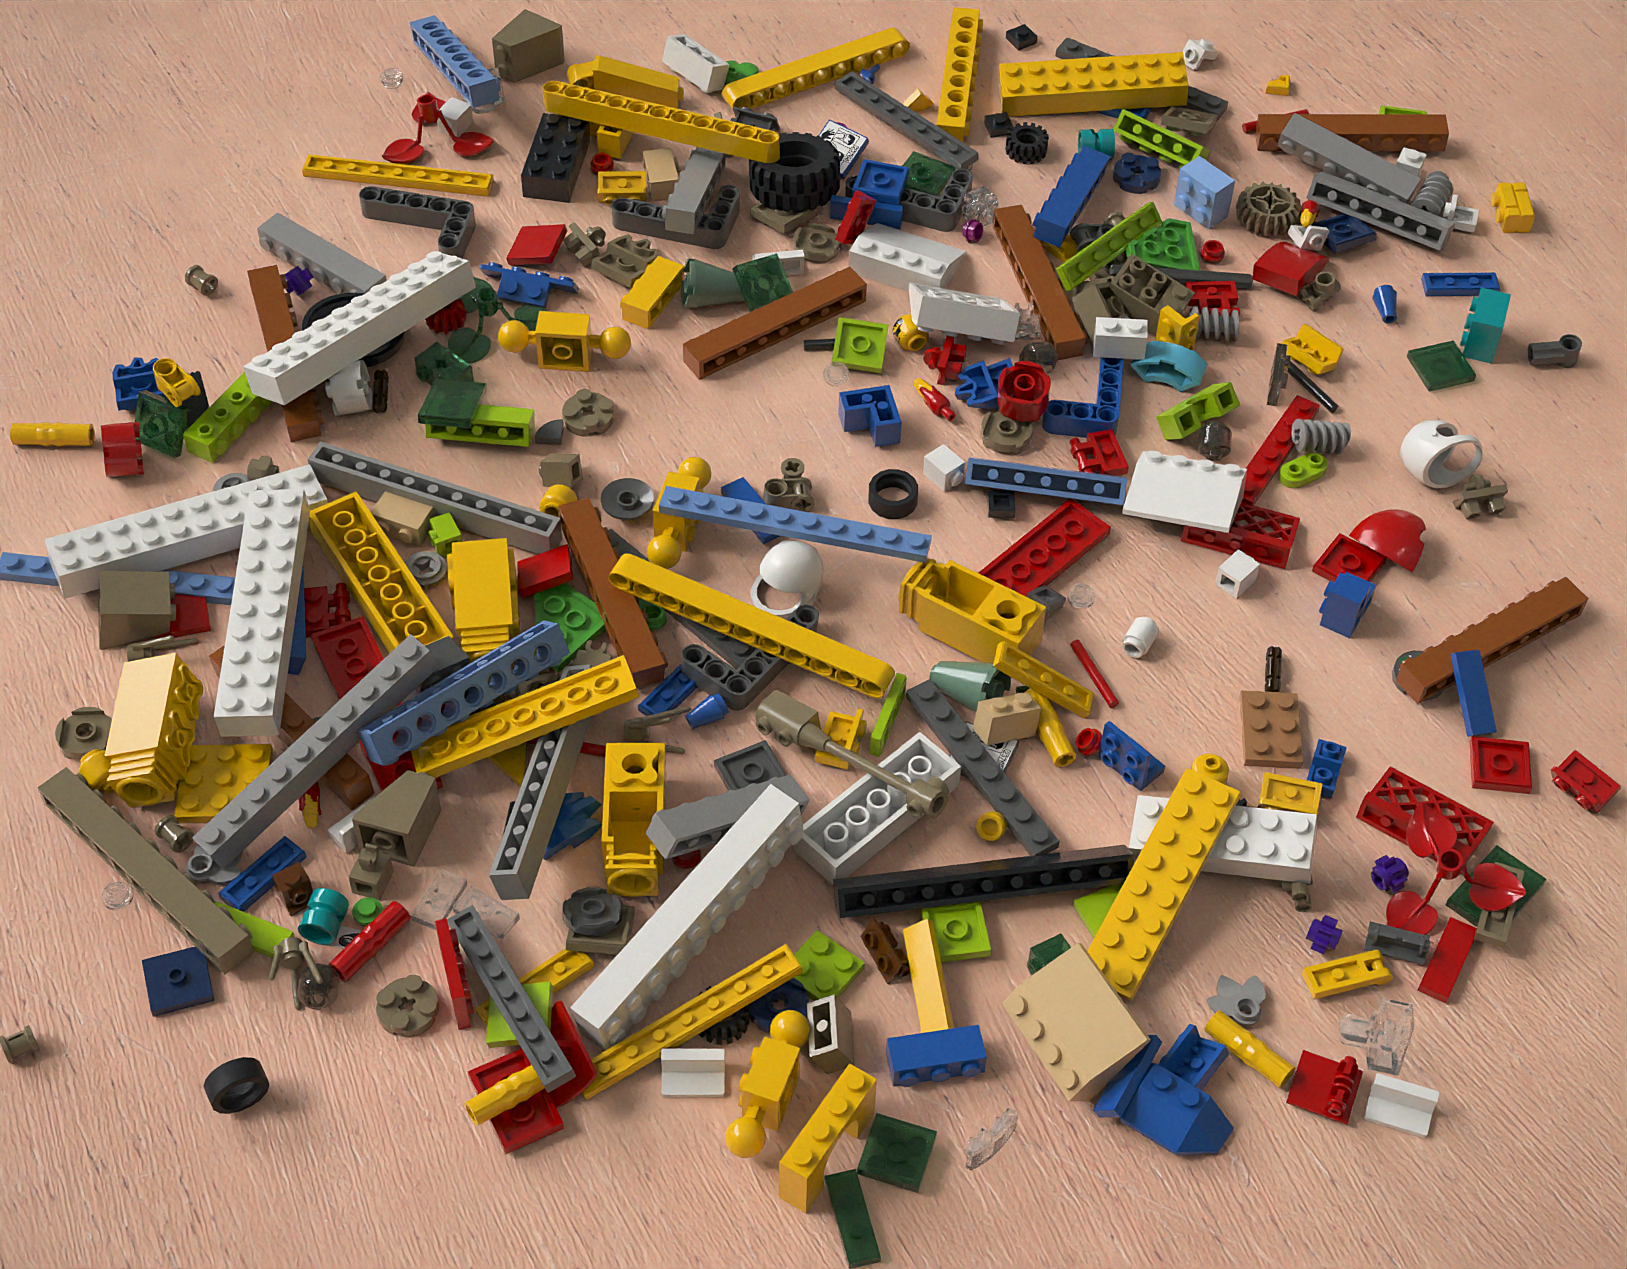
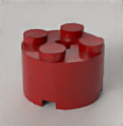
[997,361,1051,422]
[101,422,144,477]

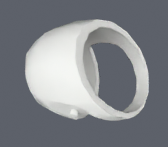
[1400,420,1483,488]
[750,540,823,619]

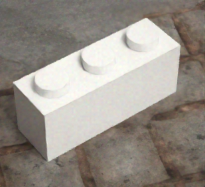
[662,34,729,93]

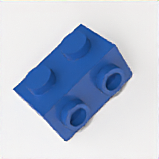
[1158,1024,1229,1091]

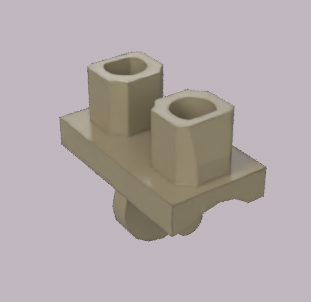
[563,222,606,267]
[1453,474,1508,519]

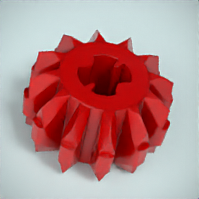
[425,299,467,335]

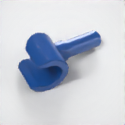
[861,64,880,85]

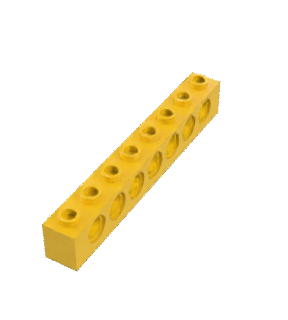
[936,7,984,142]

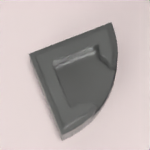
[535,419,564,445]

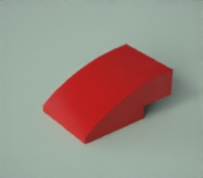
[1252,242,1329,296]

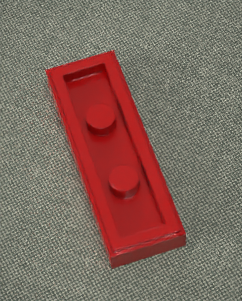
[1417,917,1477,1003]

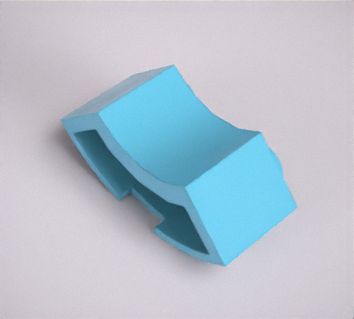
[1131,341,1208,392]

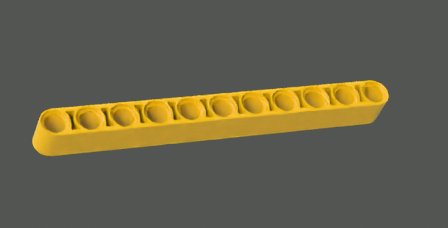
[542,81,780,163]
[608,553,895,698]

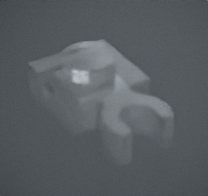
[1015,302,1041,340]

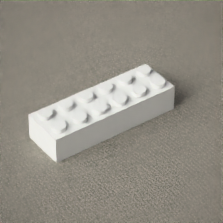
[794,732,961,885]
[1129,795,1317,884]

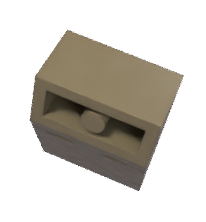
[1109,253,1195,336]

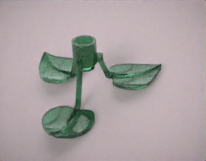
[448,277,549,364]

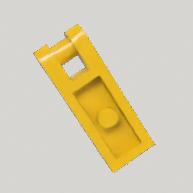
[1302,950,1393,999]

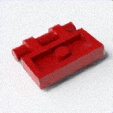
[1185,281,1240,317]
[1070,429,1129,476]
[304,582,351,638]

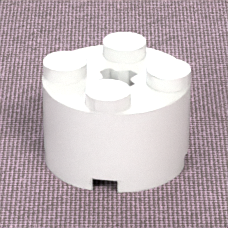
[325,360,373,416]

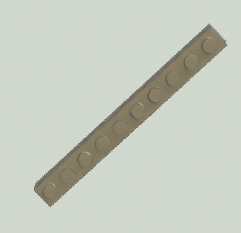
[37,767,254,974]

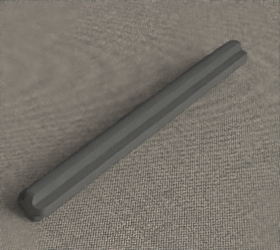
[1109,264,1253,289]

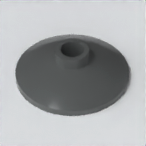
[601,478,654,520]

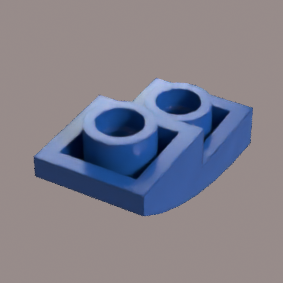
[1307,739,1347,799]

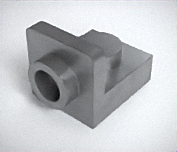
[1026,585,1066,625]

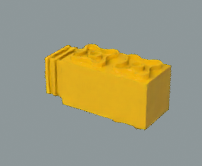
[447,538,521,677]
[898,557,1046,663]
[104,653,204,808]
[601,743,667,897]

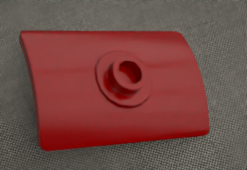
[549,1001,597,1109]

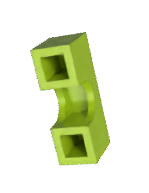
[1156,382,1240,440]

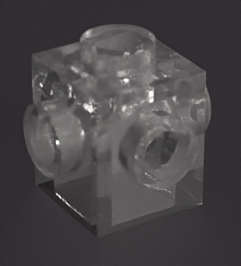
[962,186,998,227]

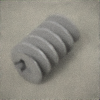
[1411,171,1454,216]
[1188,306,1240,342]
[1291,419,1351,455]

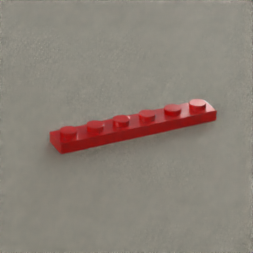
[1242,395,1320,505]

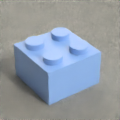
[1174,156,1235,229]

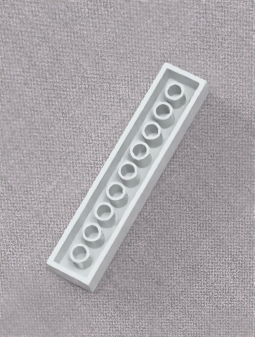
[243,251,476,405]
[44,464,328,599]
[214,489,310,737]
[570,784,804,1051]

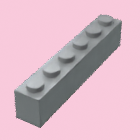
[1277,113,1421,204]
[662,147,726,235]
[1306,171,1455,250]
[257,213,386,294]
[646,774,810,859]

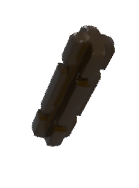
[372,370,389,413]
[1265,646,1282,692]

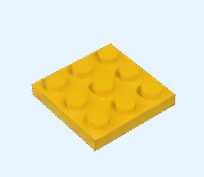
[174,744,273,823]

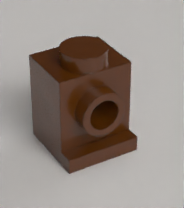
[272,862,313,916]

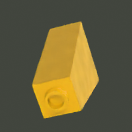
[593,55,684,109]

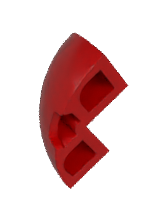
[1349,509,1426,572]

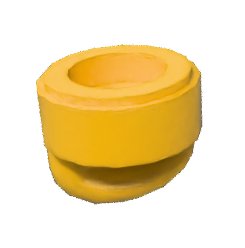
[976,811,1007,842]

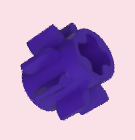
[285,265,314,296]
[1371,855,1409,894]
[1306,915,1343,955]

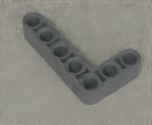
[845,169,973,232]
[611,185,740,249]
[359,186,476,259]
[681,604,819,711]

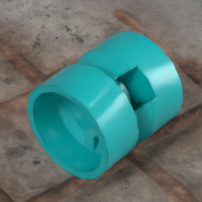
[1078,129,1115,160]
[298,888,350,945]

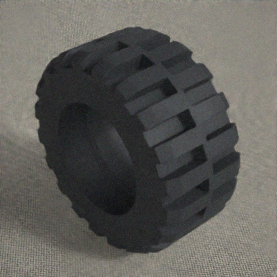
[749,132,840,212]

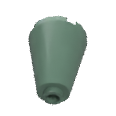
[681,258,751,308]
[930,661,1011,712]

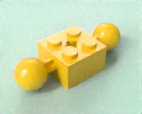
[498,311,631,372]
[647,457,712,569]
[725,1010,810,1159]

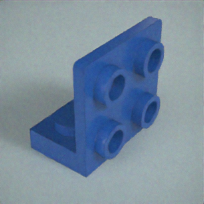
[1099,721,1165,791]

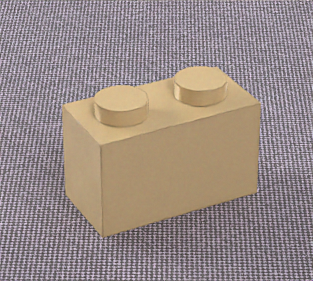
[643,148,680,201]
[371,491,434,547]
[973,692,1042,745]

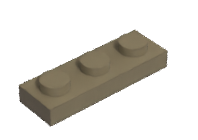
[1474,862,1525,949]

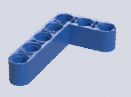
[1042,357,1124,438]

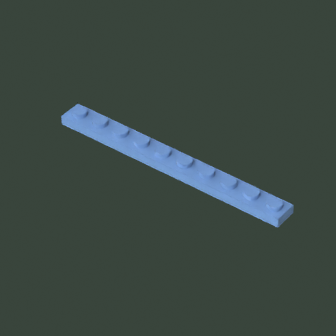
[659,486,932,563]
[0,552,235,605]

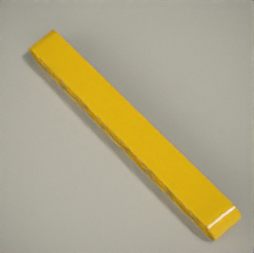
[722,27,910,110]

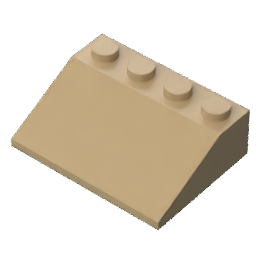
[1002,943,1151,1101]

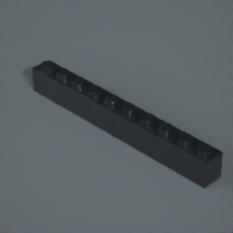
[833,845,1134,918]

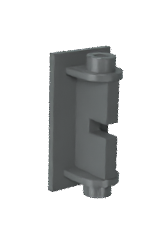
[730,107,780,132]
[1364,921,1431,965]

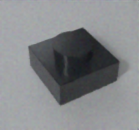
[1006,24,1037,51]
[984,112,1013,138]
[987,491,1015,518]

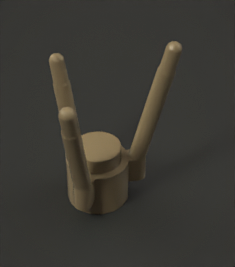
[127,636,199,662]
[624,706,691,754]
[268,937,323,1010]

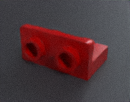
[835,190,877,244]

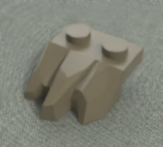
[591,234,658,288]

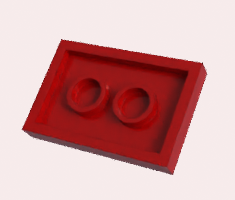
[435,918,474,1030]
[467,1048,564,1155]

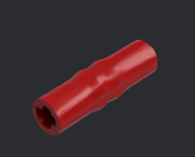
[328,901,411,982]

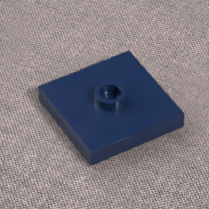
[1312,213,1377,253]
[142,946,215,1017]

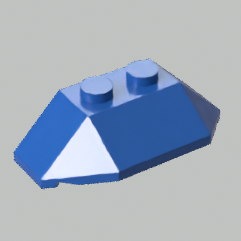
[1119,1063,1234,1155]

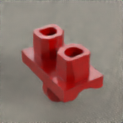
[923,335,967,385]

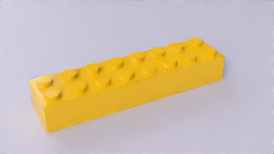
[999,52,1189,117]
[309,491,455,654]

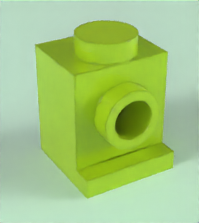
[428,512,462,559]

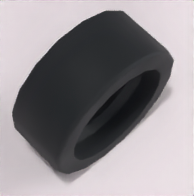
[868,469,918,519]
[203,1057,270,1114]

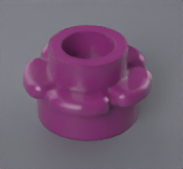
[962,219,983,243]

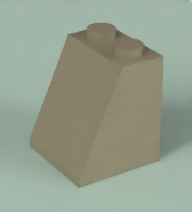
[492,9,565,83]
[98,571,176,649]
[352,770,441,867]

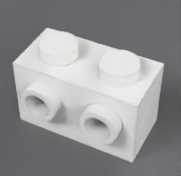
[1093,317,1147,360]

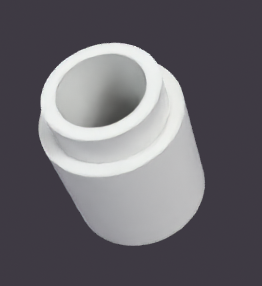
[1122,617,1159,658]

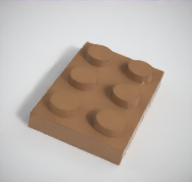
[1240,690,1303,769]

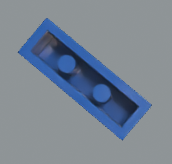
[886,1025,987,1087]

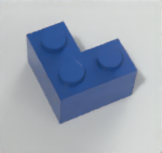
[838,385,902,447]
[1319,572,1376,639]

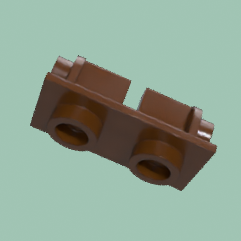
[860,917,910,984]

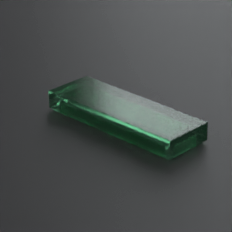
[824,1169,881,1269]

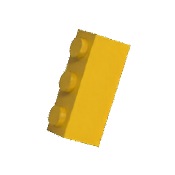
[620,256,685,330]

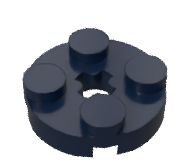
[1113,153,1161,194]
[749,978,809,1033]

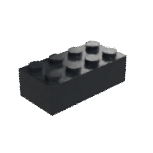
[521,113,591,203]

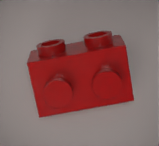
[1551,749,1621,813]

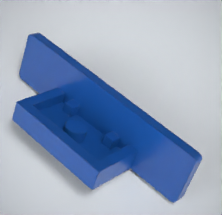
[480,262,579,309]

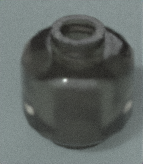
[1019,341,1058,374]
[1198,421,1232,461]
[297,963,340,1010]

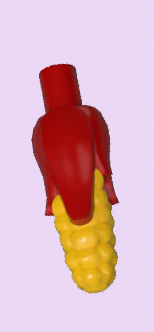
[1300,199,1320,228]
[914,378,956,421]
[298,782,322,829]

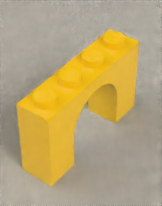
[779,1063,877,1213]

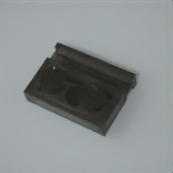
[1266,343,1291,406]

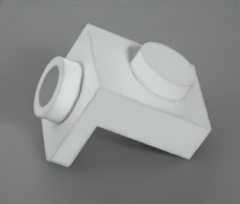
[1182,38,1219,70]
[1443,194,1479,233]
[1288,225,1330,251]

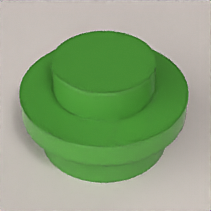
[352,897,383,926]

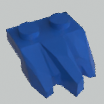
[112,358,169,411]
[955,358,1013,409]
[543,792,602,860]

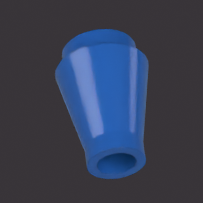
[1372,285,1397,323]
[685,693,729,730]

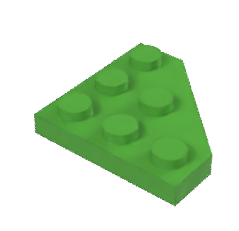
[1126,218,1200,270]
[534,583,606,673]

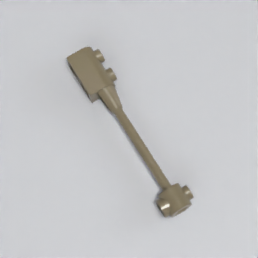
[755,690,949,819]

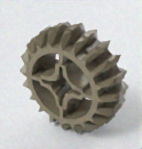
[1236,181,1301,237]

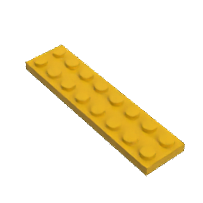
[411,655,640,778]
[1087,768,1241,1002]

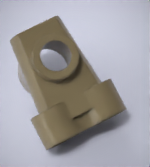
[1297,271,1341,310]
[247,456,279,480]
[1281,875,1313,912]

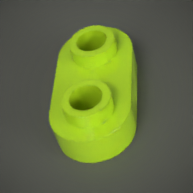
[1279,453,1328,488]

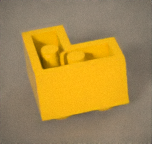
[589,122,634,159]

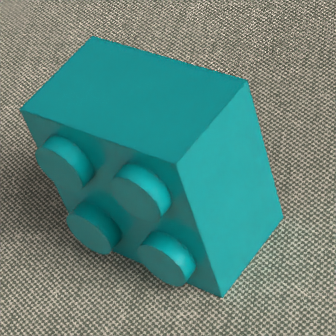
[1460,287,1511,364]

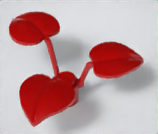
[381,91,494,164]
[1386,803,1526,935]

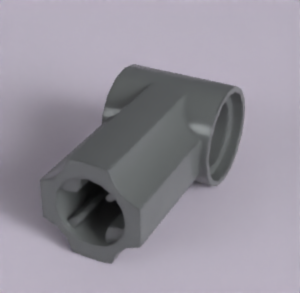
[1527,334,1582,368]

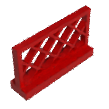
[1181,502,1300,569]
[1356,766,1494,875]

